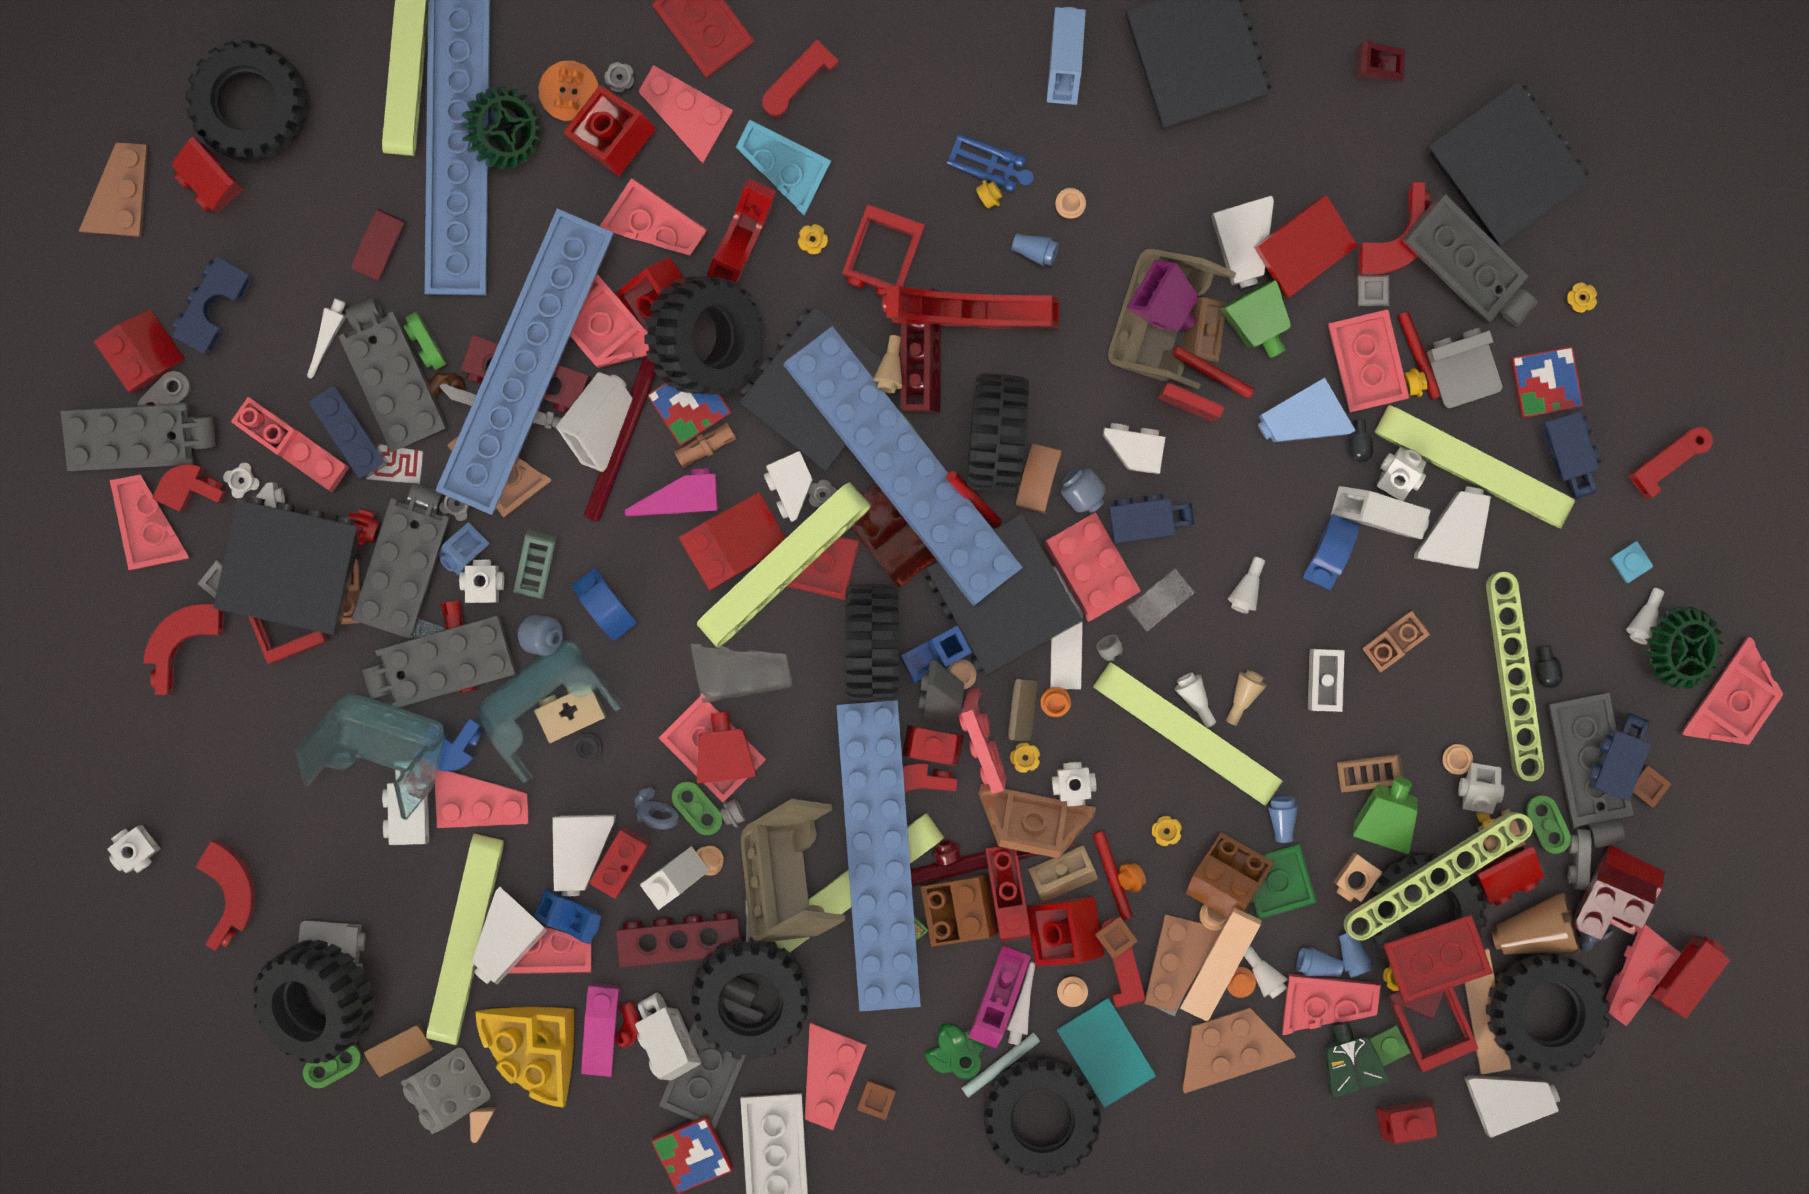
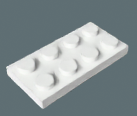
[741,1093,808,1194]

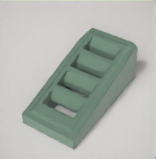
[513,530,557,599]

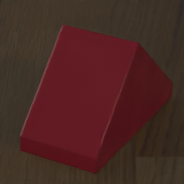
[1356,41,1405,80]
[1388,990,1445,1019]

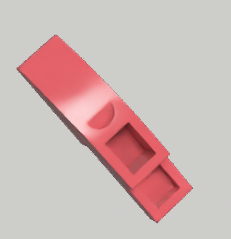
[231,397,350,492]

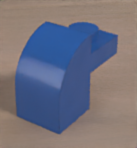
[1303,514,1360,590]
[571,568,637,642]
[899,625,972,683]
[415,718,483,771]
[533,889,602,944]

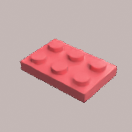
[1327,309,1409,413]
[1043,512,1141,622]
[659,695,766,802]

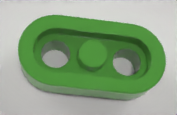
[403,311,447,370]
[672,781,723,835]
[1525,795,1571,854]
[303,1044,362,1088]

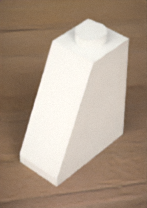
[1211,196,1274,289]
[556,372,633,472]
[1331,486,1430,539]
[1414,487,1491,569]
[553,815,616,896]
[640,846,709,910]
[472,887,547,985]
[1464,1075,1560,1138]

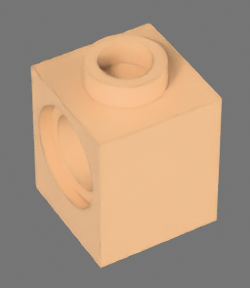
[1333,853,1382,902]

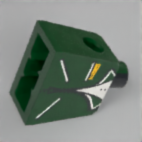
[1324,1021,1389,1098]

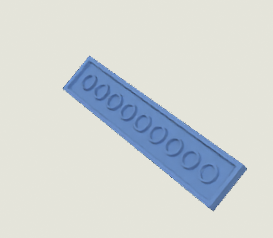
[425,0,491,296]
[435,208,614,515]
[783,326,1023,606]
[836,700,921,1011]

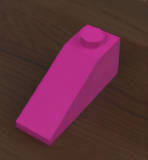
[625,468,719,516]
[968,945,1031,1048]
[581,982,621,1077]

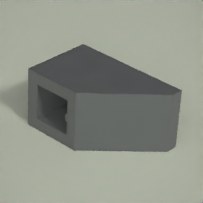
[918,660,964,725]

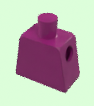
[1127,260,1198,332]

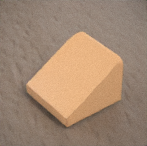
[470,1107,496,1143]

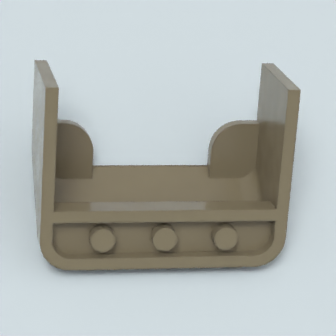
[1108,249,1236,390]
[741,799,845,942]

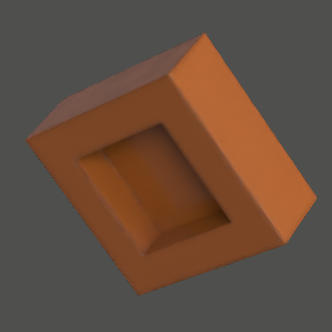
[1633,765,1672,808]
[1095,916,1138,959]
[857,1080,896,1120]

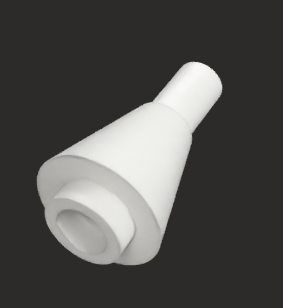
[1228,557,1265,614]
[1626,588,1665,644]
[1174,672,1216,728]
[1244,945,1288,999]

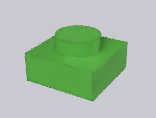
[1369,1024,1411,1067]

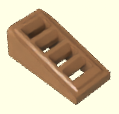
[1337,753,1403,793]

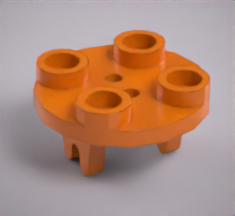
[538,60,599,121]

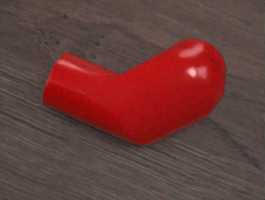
[615,1001,641,1047]

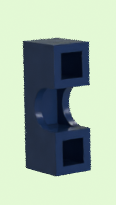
[172,256,254,356]
[309,385,389,480]

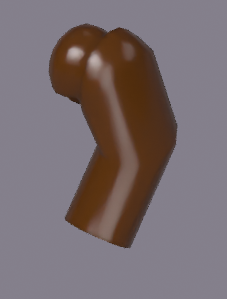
[428,373,465,397]

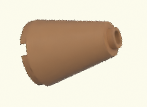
[1492,893,1580,955]

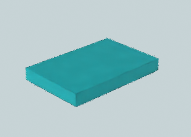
[1056,997,1156,1108]

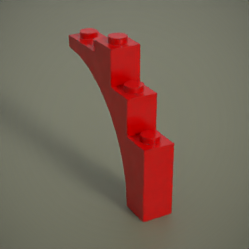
[882,286,1060,329]

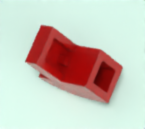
[152,464,228,512]

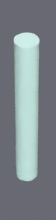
[961,1032,1041,1098]

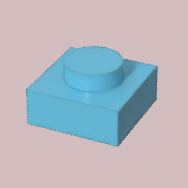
[1610,541,1654,583]

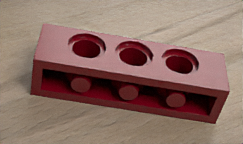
[900,287,941,413]
[461,335,591,413]
[616,912,742,967]

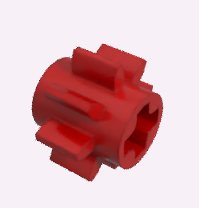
[348,508,380,547]

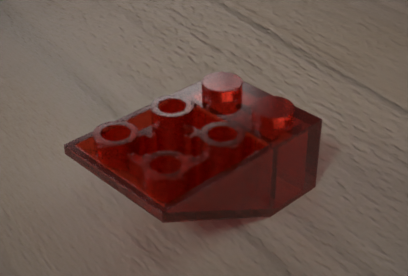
[850,482,936,588]

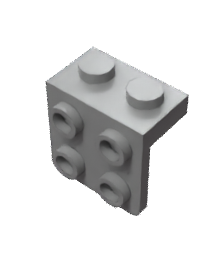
[1426,328,1502,408]
[298,920,366,968]
[401,1048,491,1134]

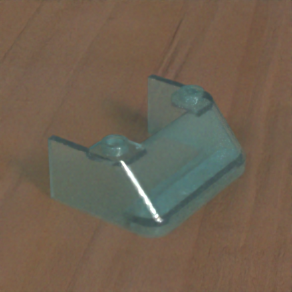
[477,641,624,784]
[295,694,445,820]

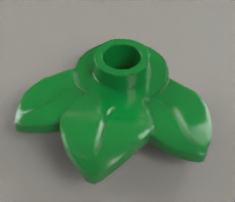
[925,1024,984,1079]

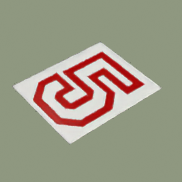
[367,444,423,484]

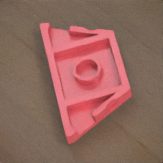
[571,274,649,368]
[1680,637,1784,745]

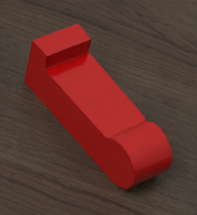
[762,40,839,118]
[1628,427,1713,499]
[1100,917,1145,1008]

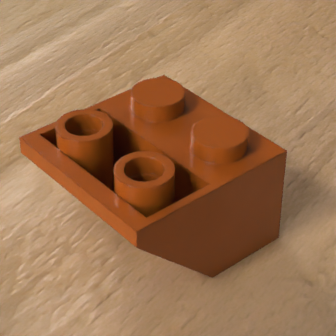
[1186,832,1274,918]
[920,873,999,947]

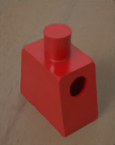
[697,711,757,784]
[902,725,964,765]
[1376,1099,1439,1144]

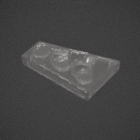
[690,643,792,703]

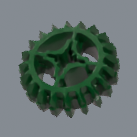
[460,86,543,170]
[1644,606,1724,689]

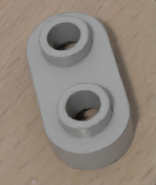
[137,371,191,405]
[1567,829,1591,891]

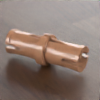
[674,422,736,469]

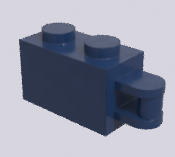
[1541,411,1601,499]
[1108,494,1195,544]
[1588,713,1651,801]

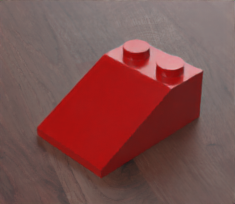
[679,492,786,590]

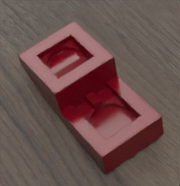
[351,209,406,281]

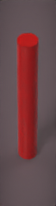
[1397,311,1441,400]
[1171,345,1254,398]
[946,471,1002,527]
[1093,830,1133,921]

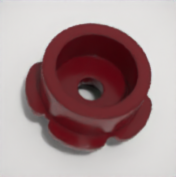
[932,839,961,865]

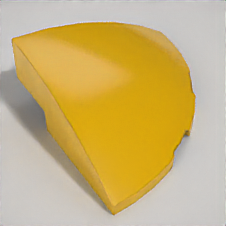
[475,1007,575,1108]

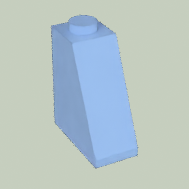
[1046,7,1086,105]
[1258,378,1356,442]

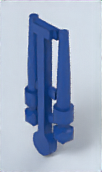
[947,134,1033,192]

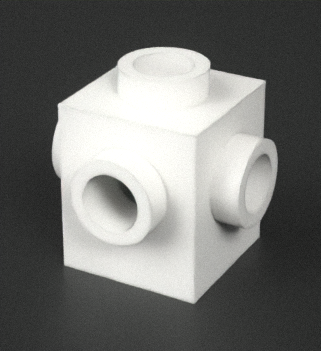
[1377,446,1426,501]
[459,560,504,603]
[1052,762,1096,806]
[1458,762,1504,814]
[107,825,161,873]

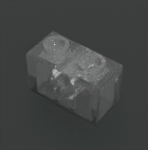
[1126,569,1195,631]

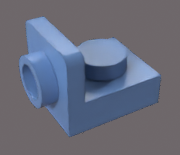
[438,522,490,576]

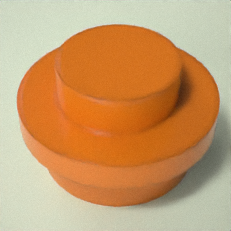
[1040,687,1071,717]
[1118,863,1146,893]
[1226,967,1256,998]

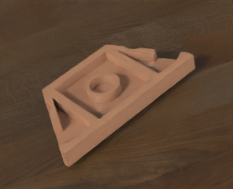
[979,784,1096,859]
[1182,1007,1296,1093]

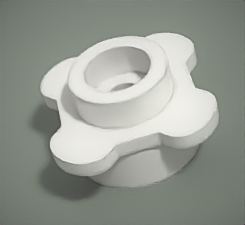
[223,463,260,498]

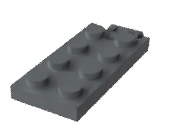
[1402,193,1538,327]
[338,296,448,452]
[60,403,216,471]
[352,482,450,639]
[362,615,516,709]
[1548,692,1634,848]
[659,977,765,1129]

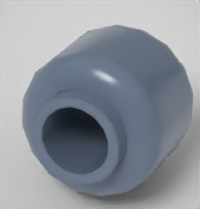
[1061,467,1106,513]
[517,614,563,656]

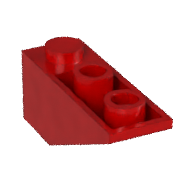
[985,846,1031,942]

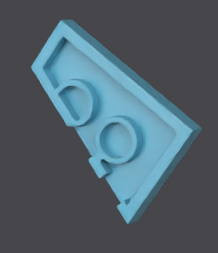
[736,120,832,216]

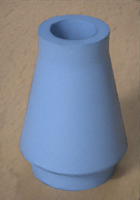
[1011,233,1059,267]
[1268,796,1298,843]
[1338,931,1374,978]
[1296,946,1344,978]

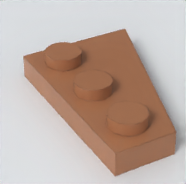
[79,143,149,237]
[447,436,552,518]
[1144,915,1222,1011]

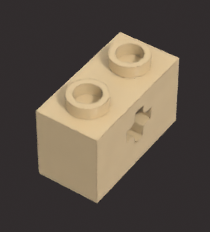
[534,681,607,744]

